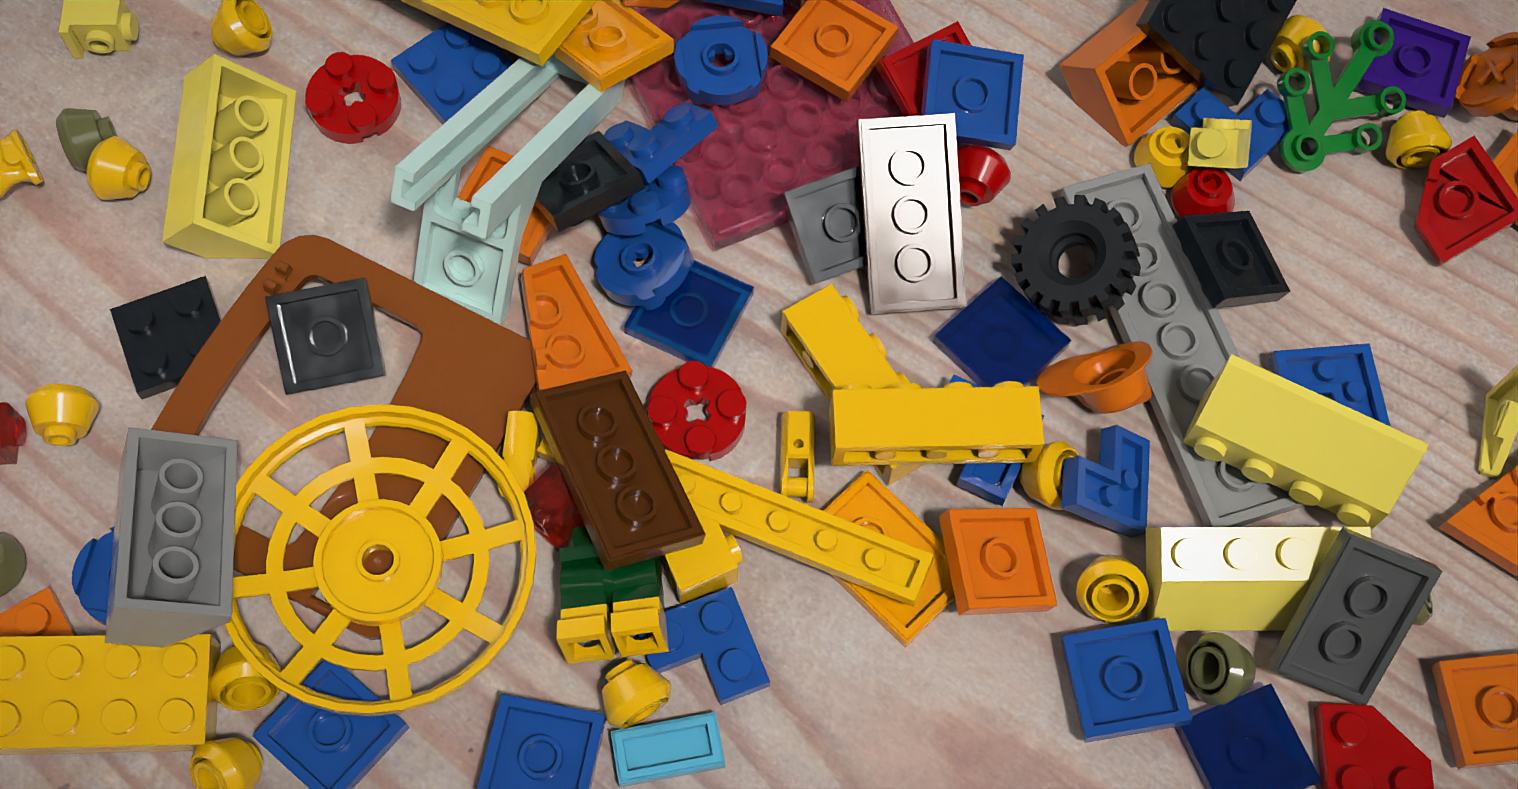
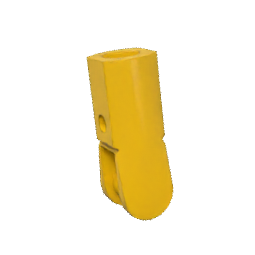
[498,411,541,503]
[780,411,815,503]

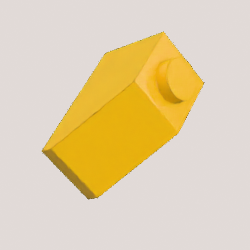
[660,513,743,605]

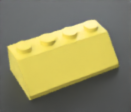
[162,54,297,259]
[1182,354,1429,530]
[1146,527,1371,631]

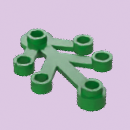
[1277,20,1406,172]

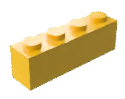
[780,284,925,487]
[829,381,1045,466]

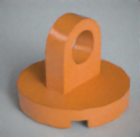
[1455,32,1518,121]

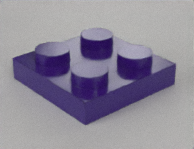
[1356,8,1471,118]

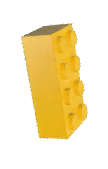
[0,634,221,755]

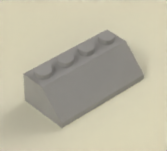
[105,427,238,647]

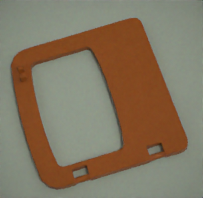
[151,235,537,640]

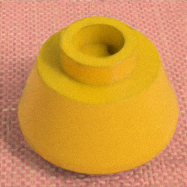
[211,0,273,56]
[1271,15,1331,73]
[1385,110,1453,169]
[1134,126,1197,188]
[87,136,151,200]
[25,384,99,446]
[1019,441,1079,510]
[1076,555,1149,623]
[211,643,282,711]
[602,660,672,729]
[189,737,263,789]

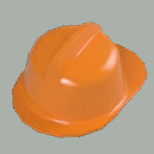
[1036,341,1153,414]

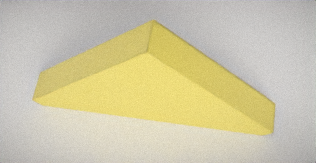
[1478,365,1518,479]

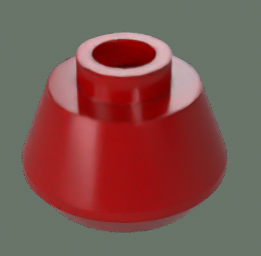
[957,145,1011,206]
[1171,167,1235,218]

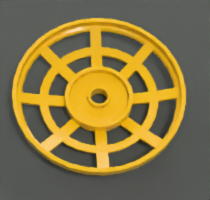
[224,404,537,716]

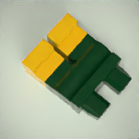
[556,526,669,665]

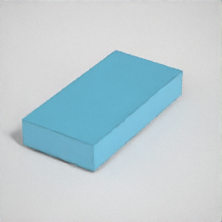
[610,712,725,788]

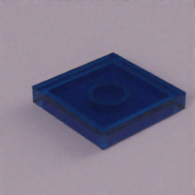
[624,260,754,367]
[933,276,1072,387]
[1175,683,1322,789]

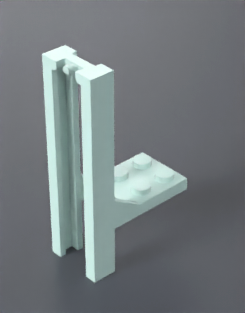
[390,54,626,325]

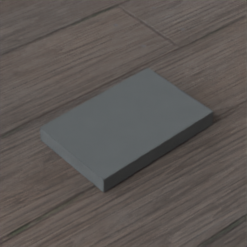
[1268,527,1443,705]

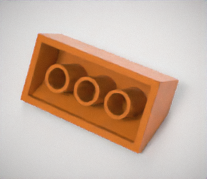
[1059,0,1202,146]

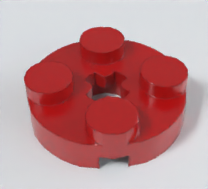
[305,52,402,144]
[647,361,747,461]

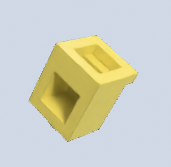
[58,0,139,59]
[1188,118,1252,169]

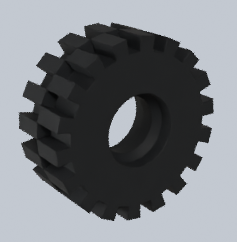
[1011,195,1141,325]

